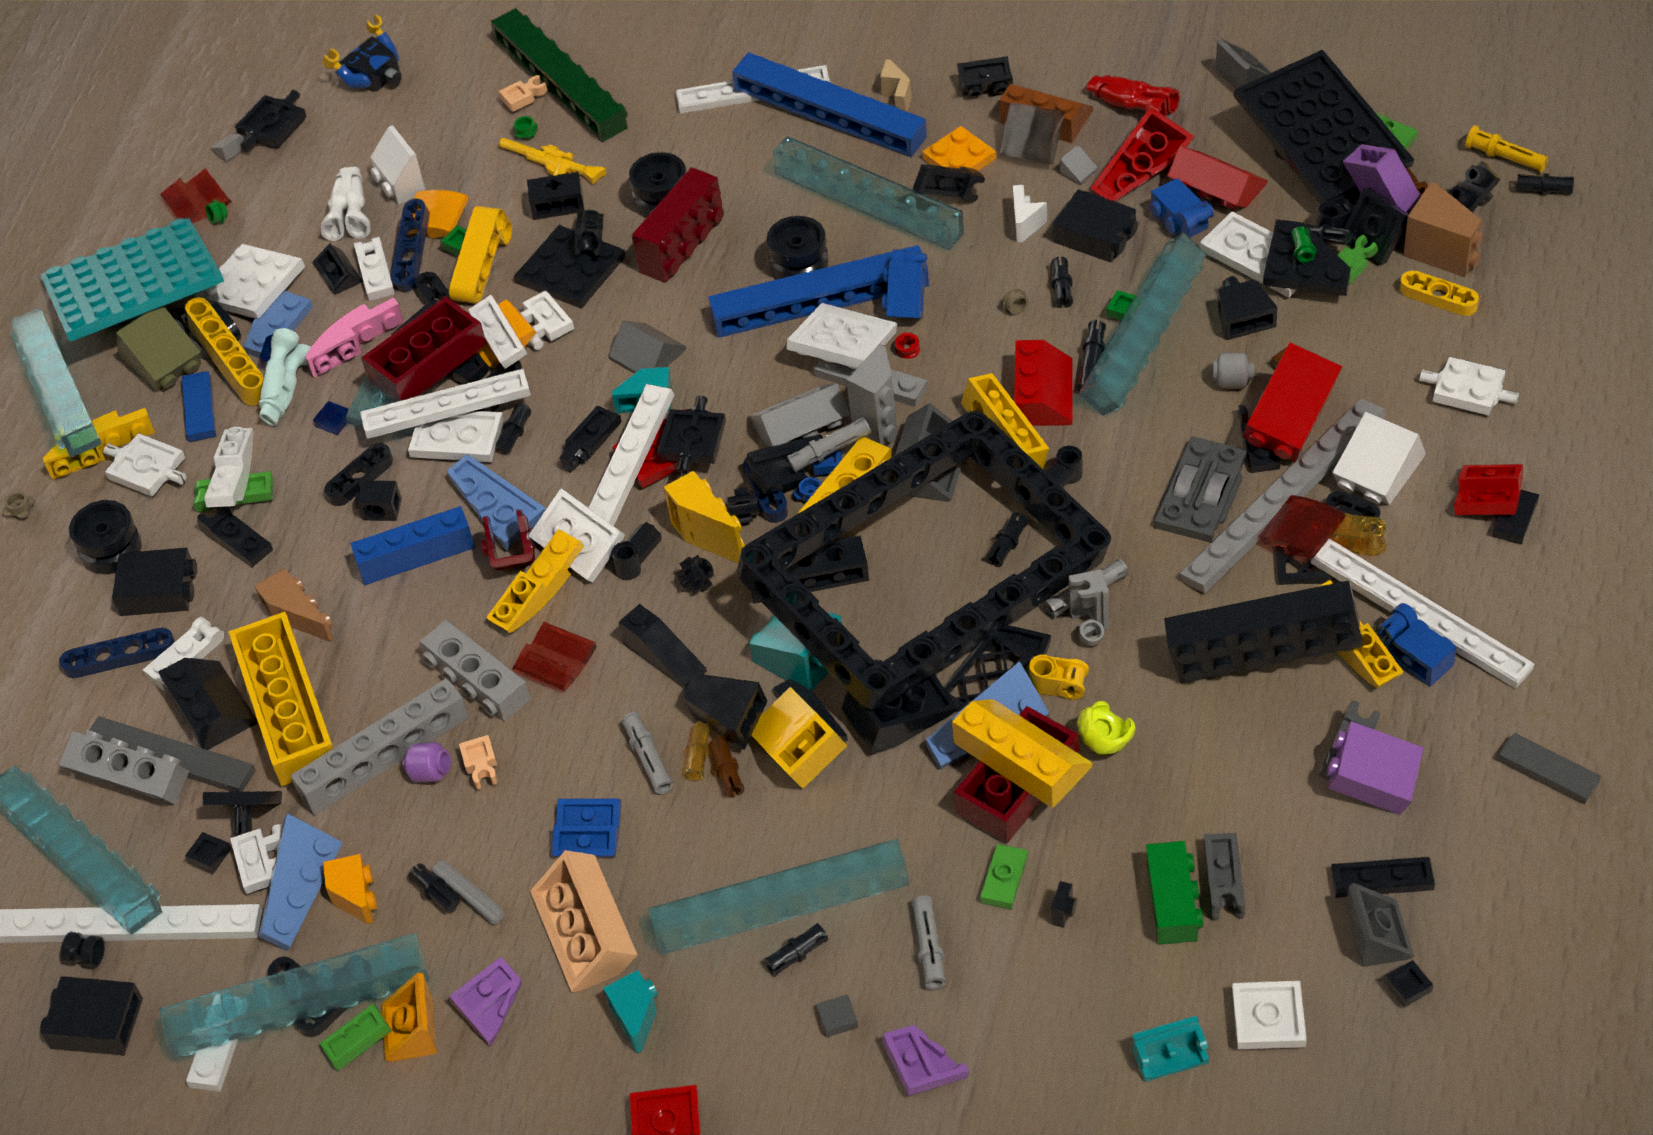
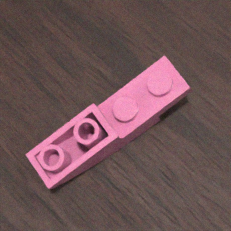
[305,298,404,378]

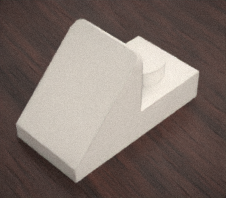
[1013,185,1047,243]

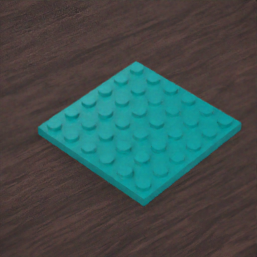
[41,218,224,342]

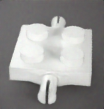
[1419,357,1519,416]
[104,433,187,497]

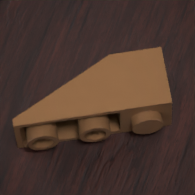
[254,568,334,642]

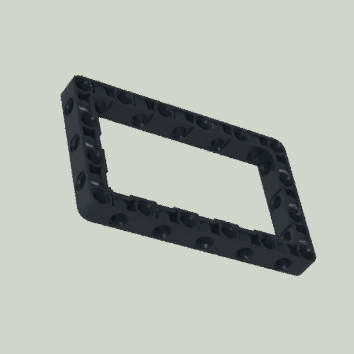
[737,411,1111,709]

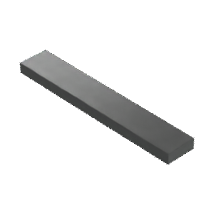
[90,716,256,792]

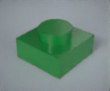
[440,225,467,256]
[1106,290,1143,324]

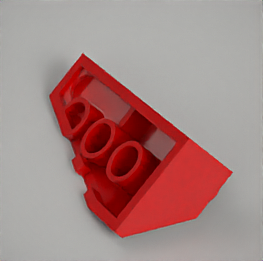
[1090,107,1194,202]

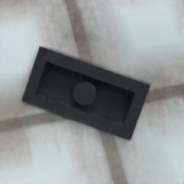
[312,243,363,294]

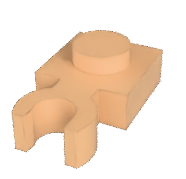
[499,75,547,112]
[459,735,498,789]

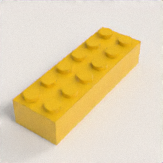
[228,611,334,787]

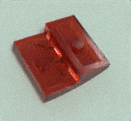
[160,168,232,223]
[1259,495,1346,559]
[512,622,597,692]

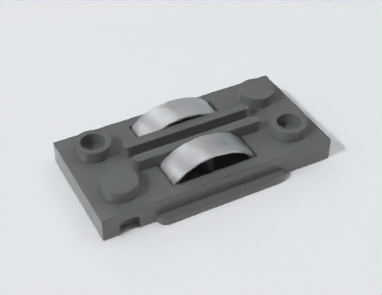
[1155,436,1247,543]

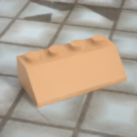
[530,850,638,992]

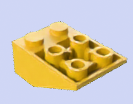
[664,471,745,563]
[752,687,848,789]

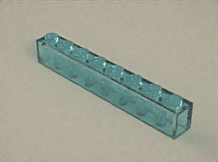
[772,136,964,250]
[1079,232,1207,416]
[10,307,102,458]
[0,765,163,935]
[648,839,909,955]
[159,933,430,1058]

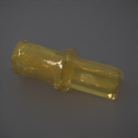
[684,721,710,781]

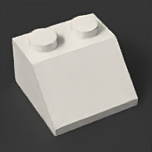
[370,125,425,205]

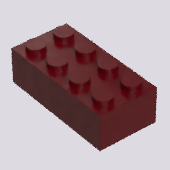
[632,167,724,283]
[361,296,487,402]
[954,706,1079,843]

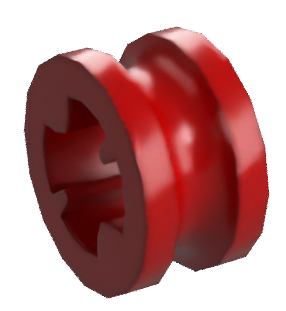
[894,332,920,359]

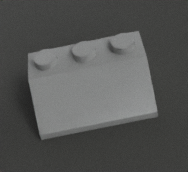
[847,344,898,446]
[748,383,850,447]

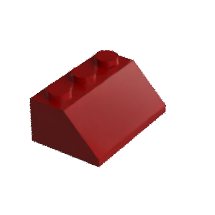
[1168,146,1268,210]
[1014,340,1073,426]

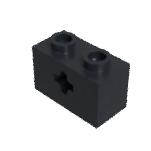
[527,172,585,220]

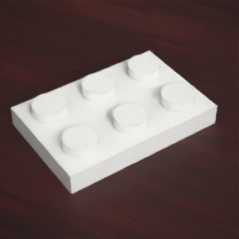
[408,411,504,462]
[529,489,626,583]

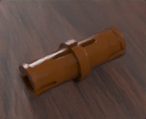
[708,737,745,798]

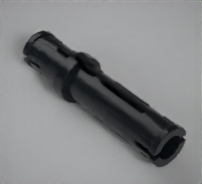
[1077,319,1106,396]

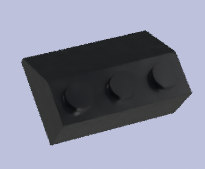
[158,657,258,750]

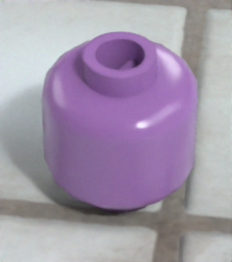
[402,742,451,783]

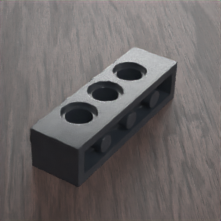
[751,535,869,604]

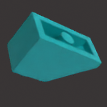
[612,367,672,414]
[603,970,658,1054]

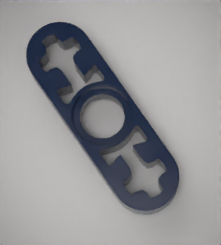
[744,457,788,523]

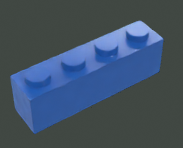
[350,506,475,585]

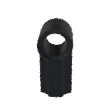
[1043,445,1083,488]
[612,522,662,580]

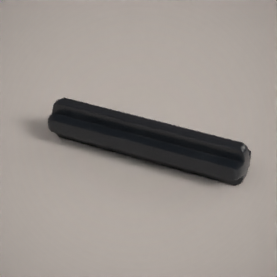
[746,434,823,468]

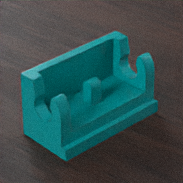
[1132,1015,1209,1082]

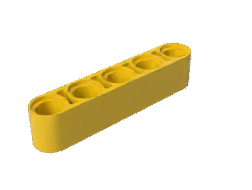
[185,298,264,406]

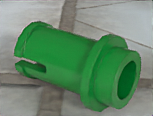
[1291,226,1316,263]

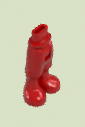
[1086,75,1180,117]

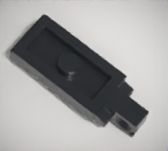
[559,406,622,473]

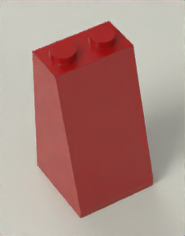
[1242,342,1343,462]

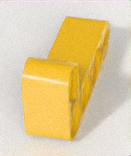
[449,205,512,304]

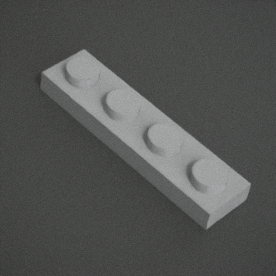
[814,359,928,407]

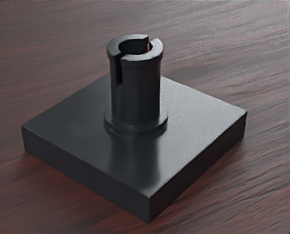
[1344,188,1409,264]
[203,791,282,836]

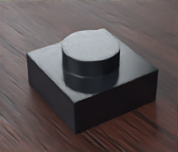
[185,832,231,873]
[1051,881,1077,928]
[1385,960,1433,1007]

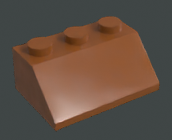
[999,84,1093,143]

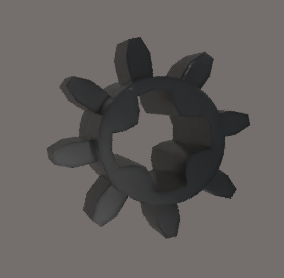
[727,487,759,524]
[677,555,714,593]

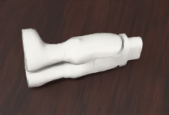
[321,167,371,241]

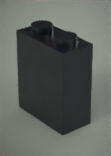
[1053,189,1138,263]
[112,547,197,616]
[40,976,143,1056]

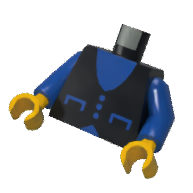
[322,15,402,92]

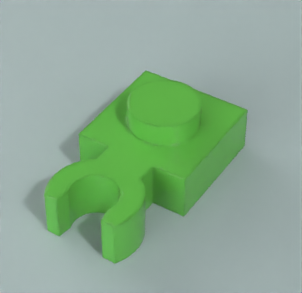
[1338,235,1378,285]

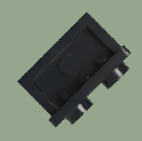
[957,56,1013,97]

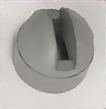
[1079,620,1104,647]

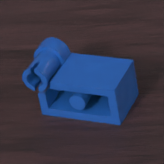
[1149,178,1214,242]
[882,249,927,318]
[1376,603,1457,687]

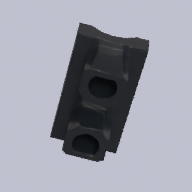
[1448,161,1501,213]

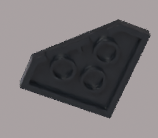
[1263,219,1351,296]

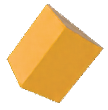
[382,972,437,1062]

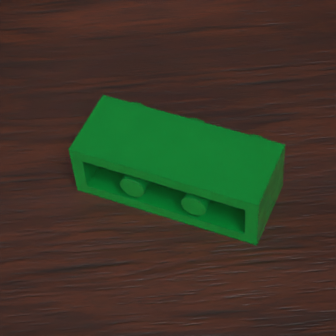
[1146,841,1204,945]

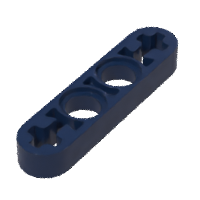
[391,198,430,292]
[59,628,175,678]

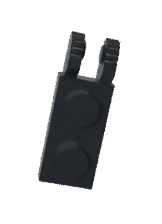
[1238,403,1281,473]

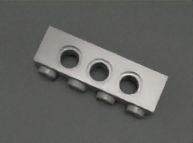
[419,620,531,722]
[59,730,189,805]

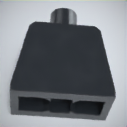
[1217,276,1277,340]

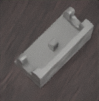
[1069,569,1110,630]

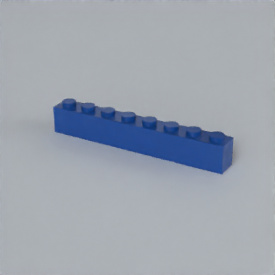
[732,52,927,158]
[708,245,929,338]

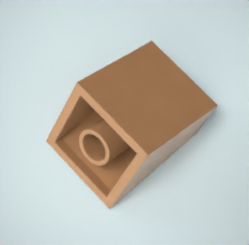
[1404,182,1484,277]

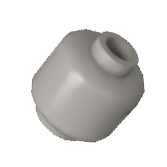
[1213,352,1254,389]

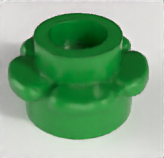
[513,116,538,140]
[205,199,228,224]

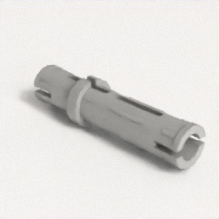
[787,417,872,473]
[1044,558,1129,618]
[621,712,674,794]
[912,896,946,990]

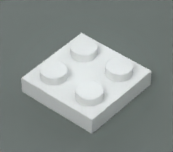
[1232,981,1307,1049]

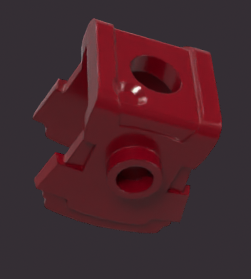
[481,509,535,570]

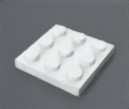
[195,244,305,319]
[787,303,897,369]

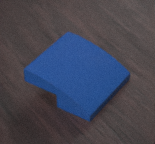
[552,798,622,857]

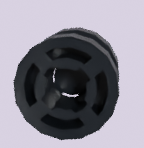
[61,931,105,968]

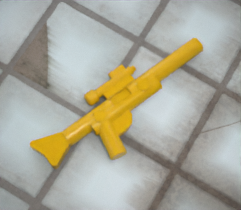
[499,138,607,184]

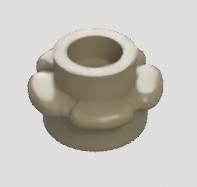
[1002,288,1028,315]

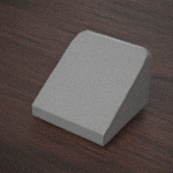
[210,134,244,162]
[1060,146,1098,185]

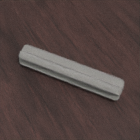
[432,860,505,925]

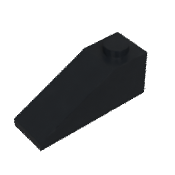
[618,604,707,689]

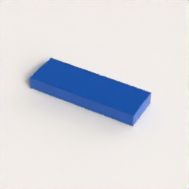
[182,371,216,442]

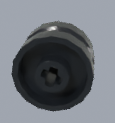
[629,152,687,217]
[766,216,829,279]
[69,500,142,574]

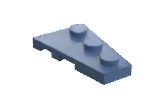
[244,291,313,361]

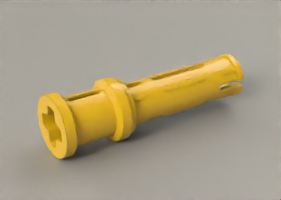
[1465,125,1549,173]

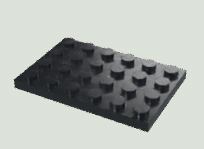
[1233,50,1414,204]

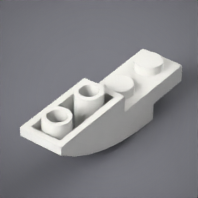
[204,427,253,507]

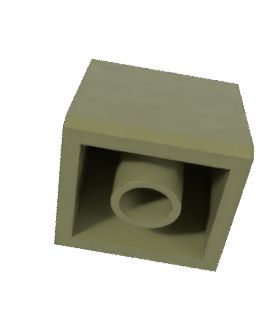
[116,306,201,392]

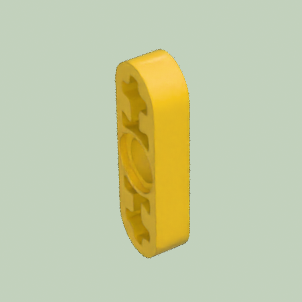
[1400,270,1479,316]

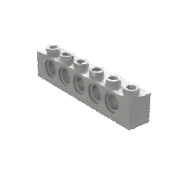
[290,678,469,815]

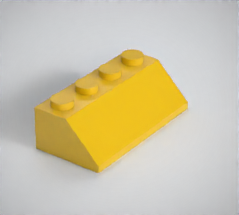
[952,699,1093,808]

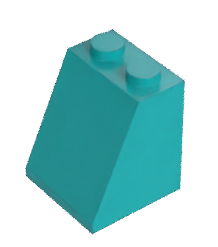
[749,612,842,691]

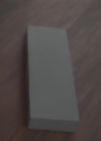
[1498,733,1601,805]

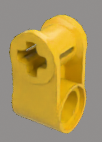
[1029,655,1089,700]

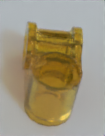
[1327,513,1386,556]

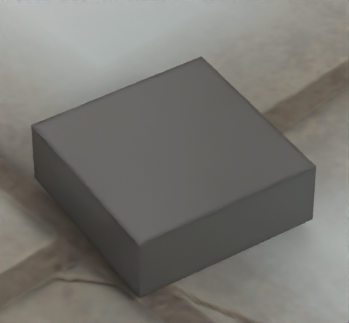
[816,994,858,1037]

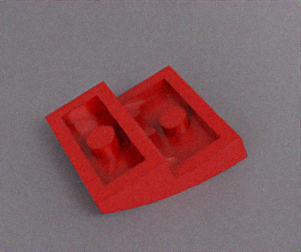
[1454,464,1524,515]

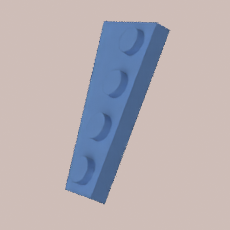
[447,454,546,550]
[925,661,1050,769]
[259,813,343,951]

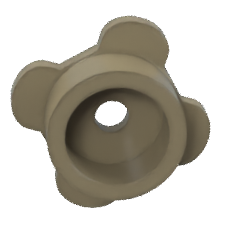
[2,492,35,519]

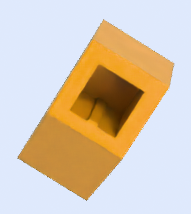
[323,854,377,924]

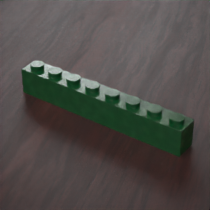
[491,8,628,143]

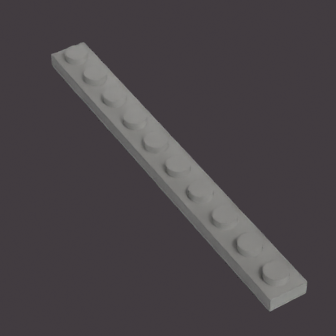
[1180,398,1386,594]

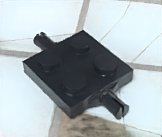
[235,89,307,152]
[657,395,726,476]

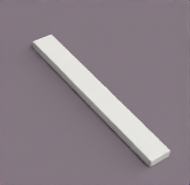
[1311,539,1534,689]

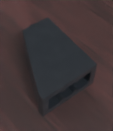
[683,673,768,749]

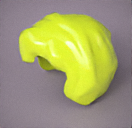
[1076,701,1136,755]

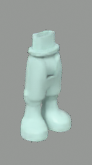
[259,328,311,426]

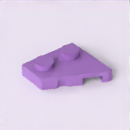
[449,957,522,1046]
[882,1025,969,1096]

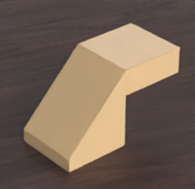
[880,59,912,112]

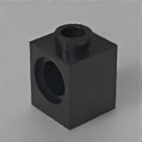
[355,480,402,521]

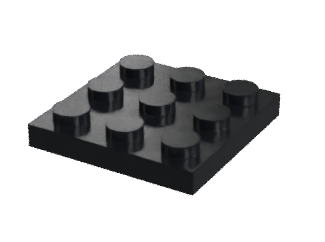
[514,225,626,309]

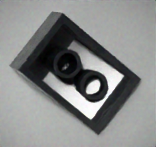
[841,674,958,753]

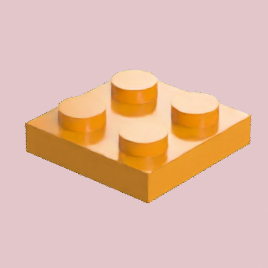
[922,126,996,171]

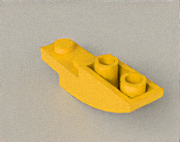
[43,408,155,480]
[486,529,584,633]
[1320,580,1404,689]

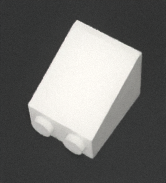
[1333,412,1426,505]

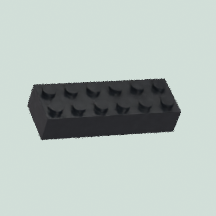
[1164,580,1364,683]

